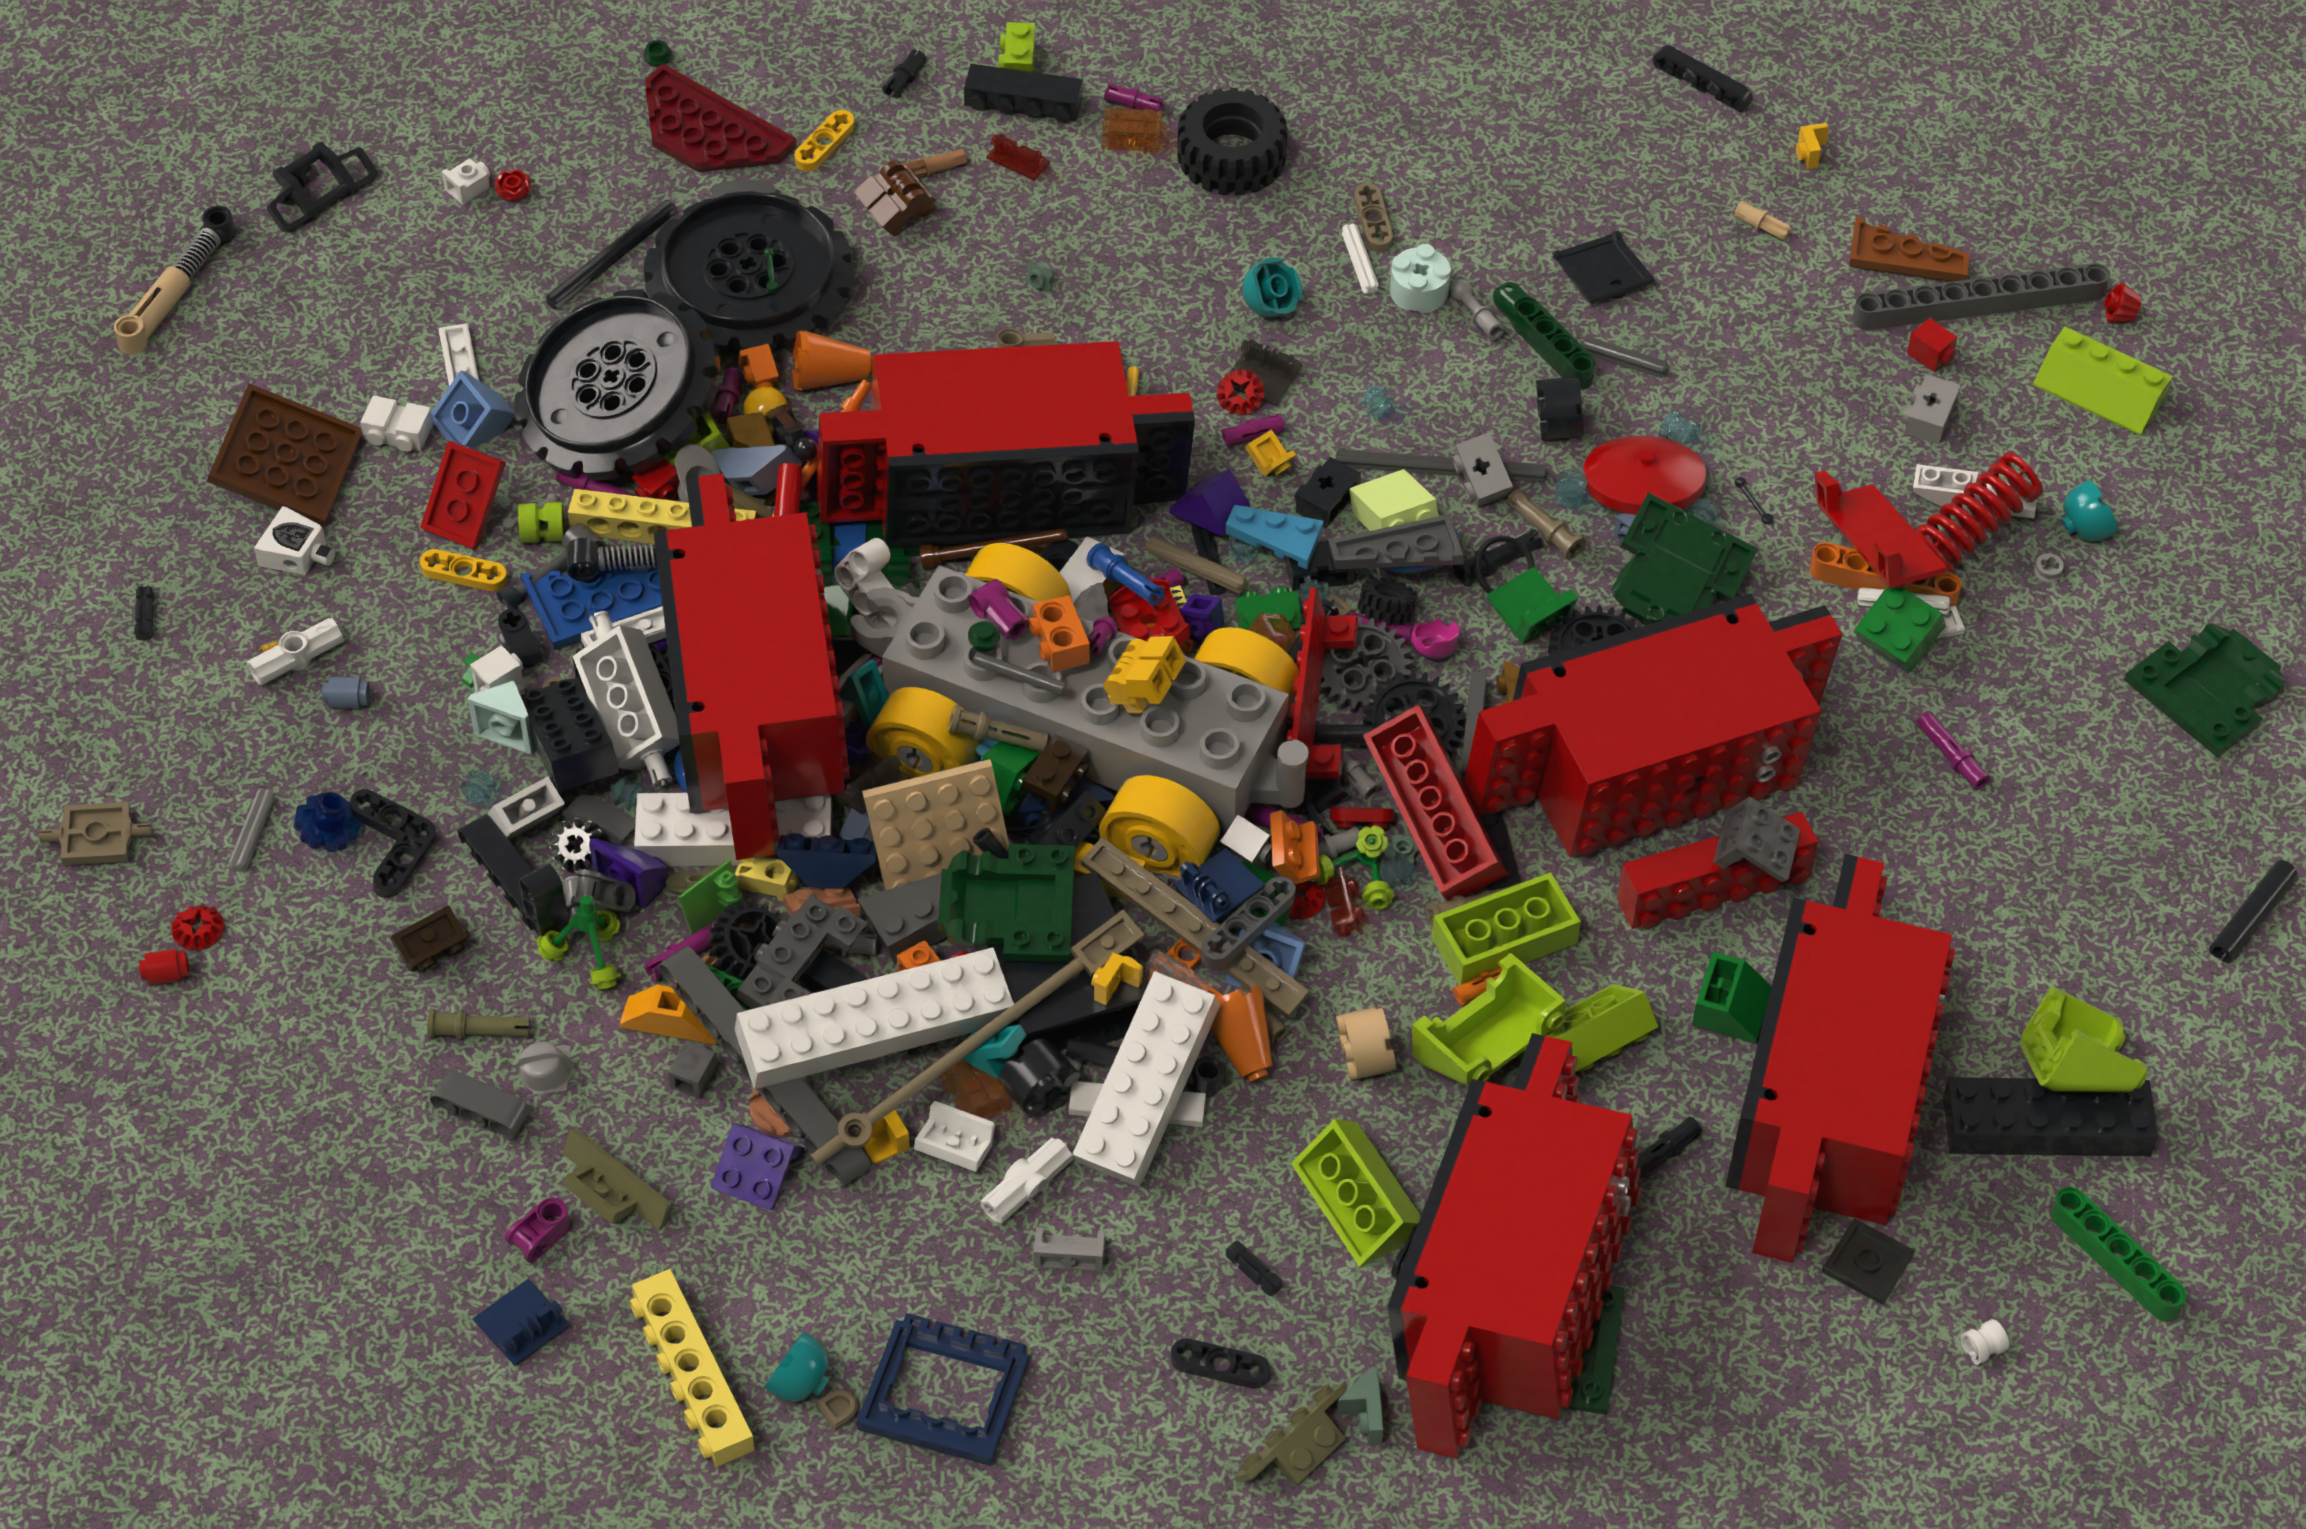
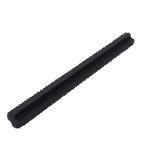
[546,200,677,309]

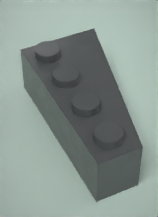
[858,873,947,964]

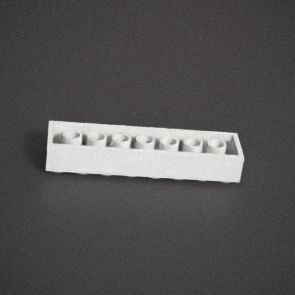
[734,948,1014,1089]

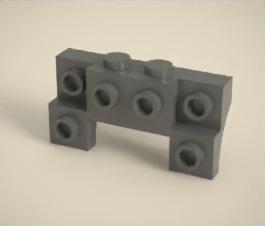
[736,894,867,1009]

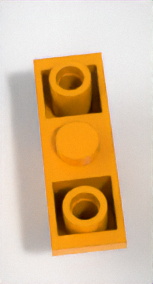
[620,984,717,1045]

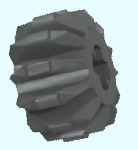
[550,818,603,873]

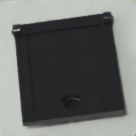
[1552,230,1655,304]

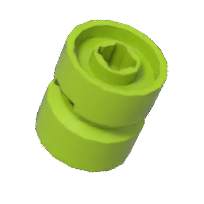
[518,502,565,543]

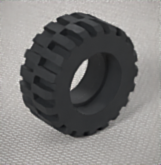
[1177,88,1288,196]

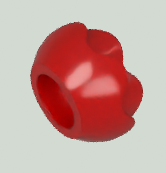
[495,169,531,202]

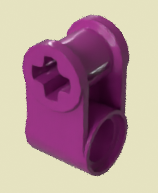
[505,1197,571,1263]

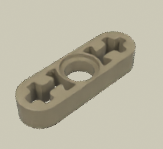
[1354,183,1393,252]

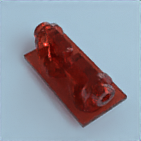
[986,134,1050,181]
[1324,868,1366,937]

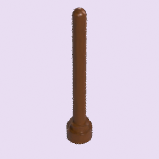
[920,529,1068,570]

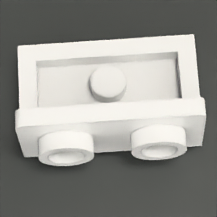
[914,1101,995,1172]

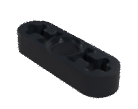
[1171,1338,1270,1389]

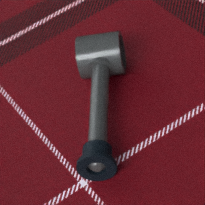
[496,523,606,609]

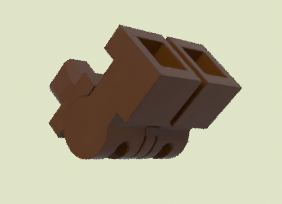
[853,160,936,237]

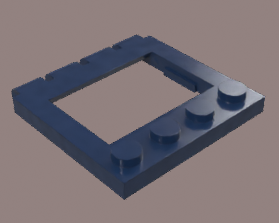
[856,1313,1029,1466]

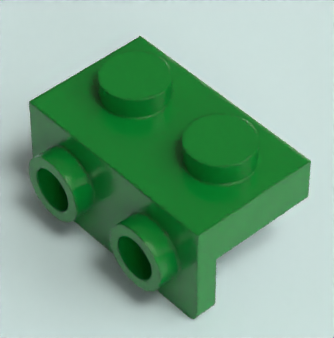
[1233,587,1301,634]

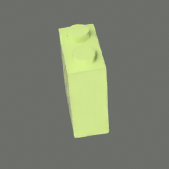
[1349,469,1438,531]

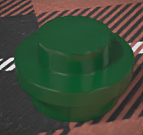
[643,40,672,66]
[968,621,1000,652]

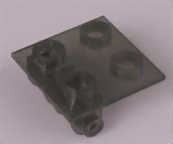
[1230,339,1303,406]
[832,750,911,814]

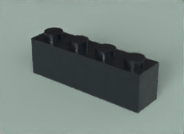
[964,64,1083,122]

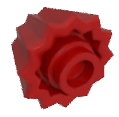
[2104,282,2141,323]

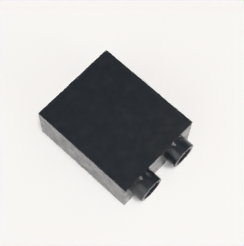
[975,872,1147,1056]

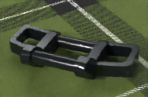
[267,142,378,232]

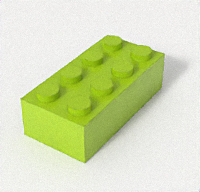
[1431,872,1581,985]

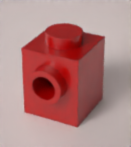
[1907,318,1958,372]
[632,458,680,501]

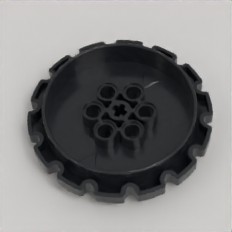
[643,191,854,356]
[515,289,720,481]

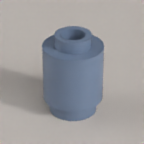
[322,677,370,709]

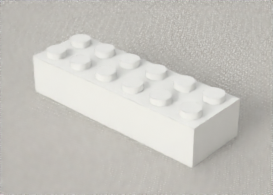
[634,793,833,866]
[1072,971,1220,1187]

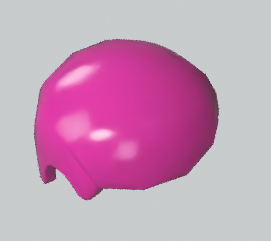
[1410,618,1461,660]

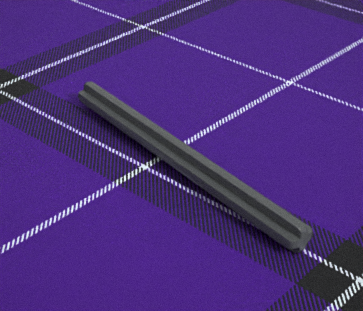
[1336,449,1547,482]

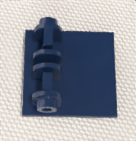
[1174,848,1265,923]
[472,1279,570,1366]

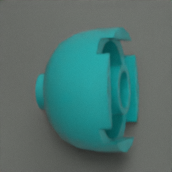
[1242,257,1302,318]
[2061,479,2119,542]
[764,1331,829,1402]

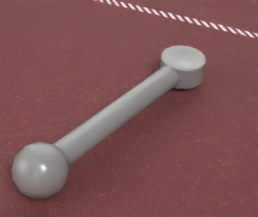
[503,493,558,529]

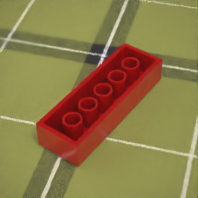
[1363,704,1508,901]
[1617,812,1818,929]

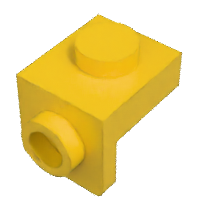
[1796,123,1829,169]
[1244,430,1296,476]
[1091,952,1143,1005]

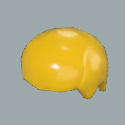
[743,387,788,423]

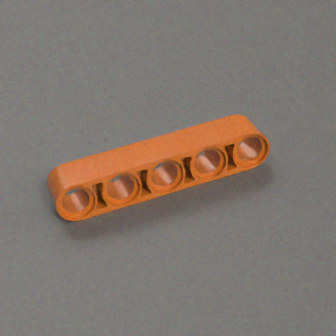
[1809,542,1962,606]

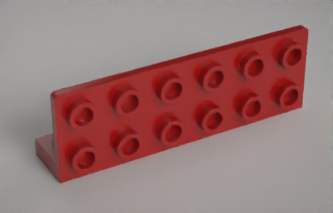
[1814,470,1947,588]
[1287,588,1359,779]

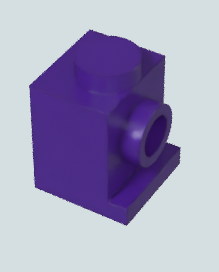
[1180,594,1225,645]

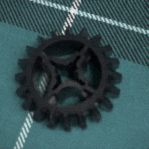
[707,899,788,981]

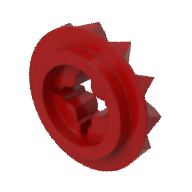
[1216,369,1264,416]
[1288,880,1325,920]
[171,903,225,950]

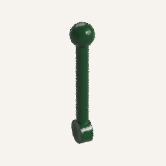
[764,248,779,294]

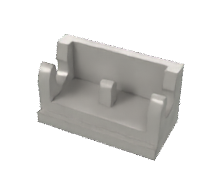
[1034,1227,1105,1272]

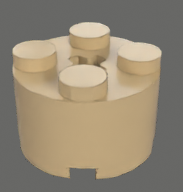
[1336,1006,1397,1080]

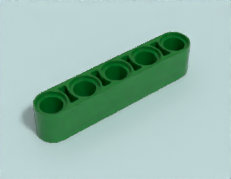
[2051,1187,2187,1322]

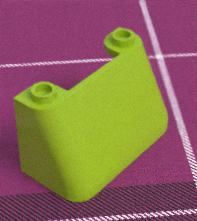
[1412,953,1566,1086]
[2020,985,2148,1092]

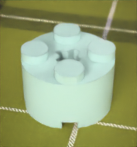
[1390,244,1451,313]

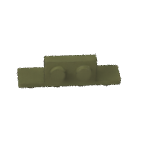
[563,1128,671,1230]
[1235,1384,1347,1485]

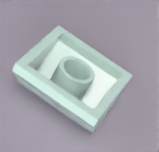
[468,681,534,754]

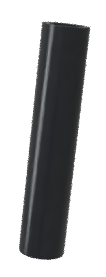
[2209,860,2298,964]

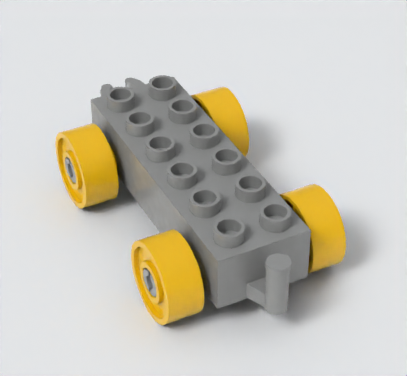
[850,543,1309,877]

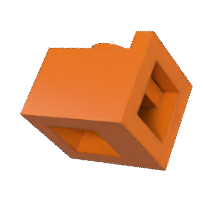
[738,344,779,390]

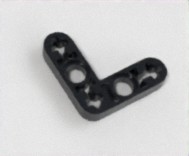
[350,789,436,898]

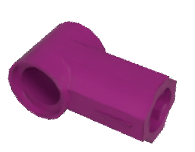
[967,579,1029,641]

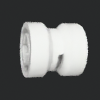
[1960,1319,2010,1365]

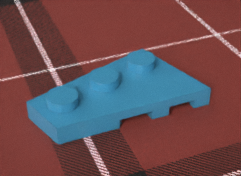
[1226,505,1323,570]

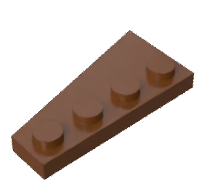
[1849,216,1970,281]

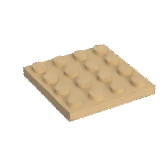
[862,759,1009,890]

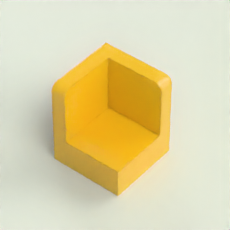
[858,1110,910,1164]

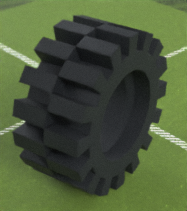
[1358,578,1417,625]

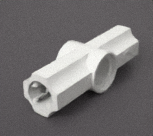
[247,618,344,685]
[981,1138,1073,1224]

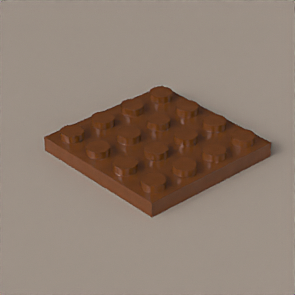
[207,383,362,527]

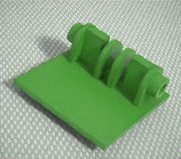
[678,860,744,935]

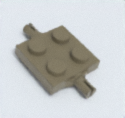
[39,802,152,866]

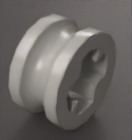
[2034,553,2064,582]

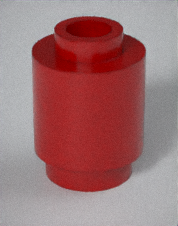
[139,948,190,986]

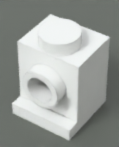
[442,159,490,205]

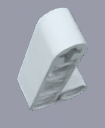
[834,538,898,629]

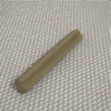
[1145,536,1249,593]

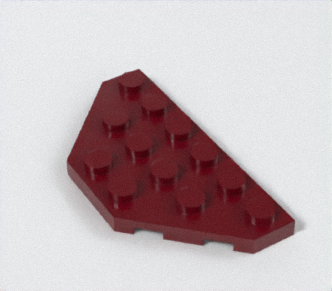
[645,64,797,171]

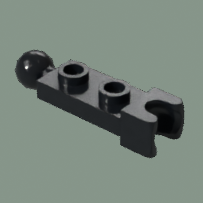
[766,404,818,461]

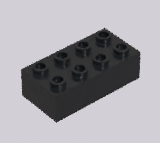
[520,677,619,792]

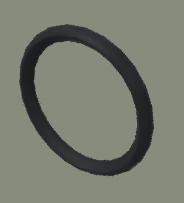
[1474,535,1535,593]

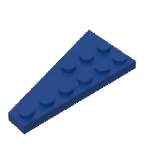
[520,565,662,650]

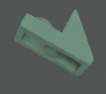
[1337,1367,1383,1445]

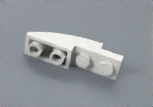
[1913,464,2037,518]

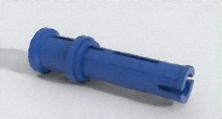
[1086,543,1164,605]

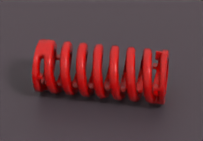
[1914,452,2043,572]

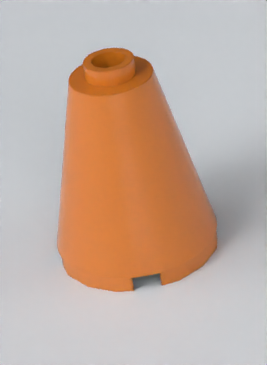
[792,330,874,390]
[1210,985,1273,1082]

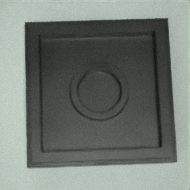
[1821,1218,1915,1305]

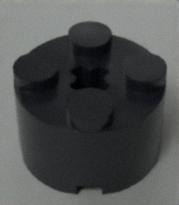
[1536,377,1584,440]
[999,1038,1080,1118]

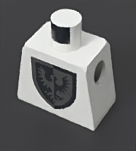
[254,506,335,575]

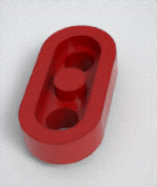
[1330,807,1394,828]

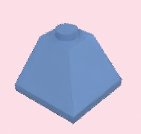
[431,370,515,449]
[1224,916,1306,987]

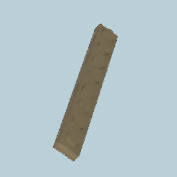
[1081,837,1309,1019]

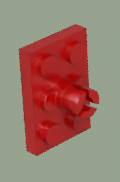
[420,441,506,549]

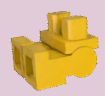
[1104,636,1186,713]

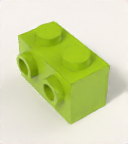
[998,22,1035,72]

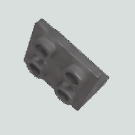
[1713,797,1800,882]

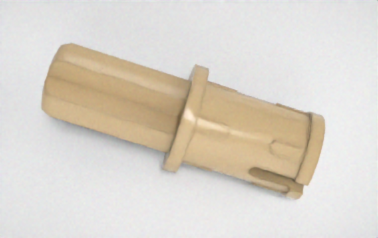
[1734,201,1791,240]

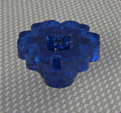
[293,792,360,852]

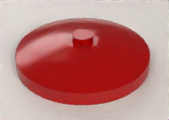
[1583,436,1706,515]

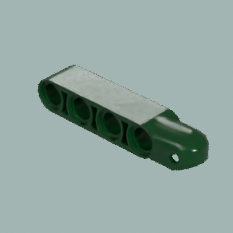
[1493,282,1596,390]

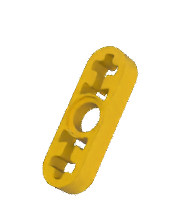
[795,110,855,171]
[420,549,508,591]

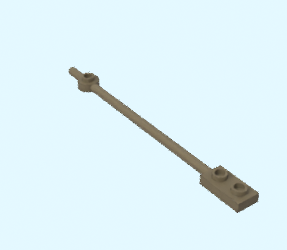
[810,909,1144,1166]

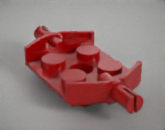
[1109,567,1190,645]

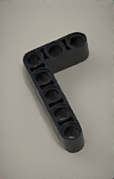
[457,814,569,937]

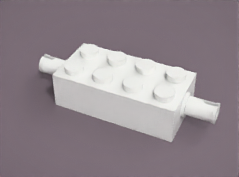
[573,611,680,787]

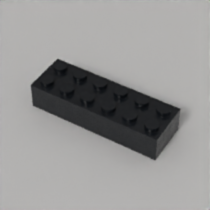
[1943,1077,2158,1157]

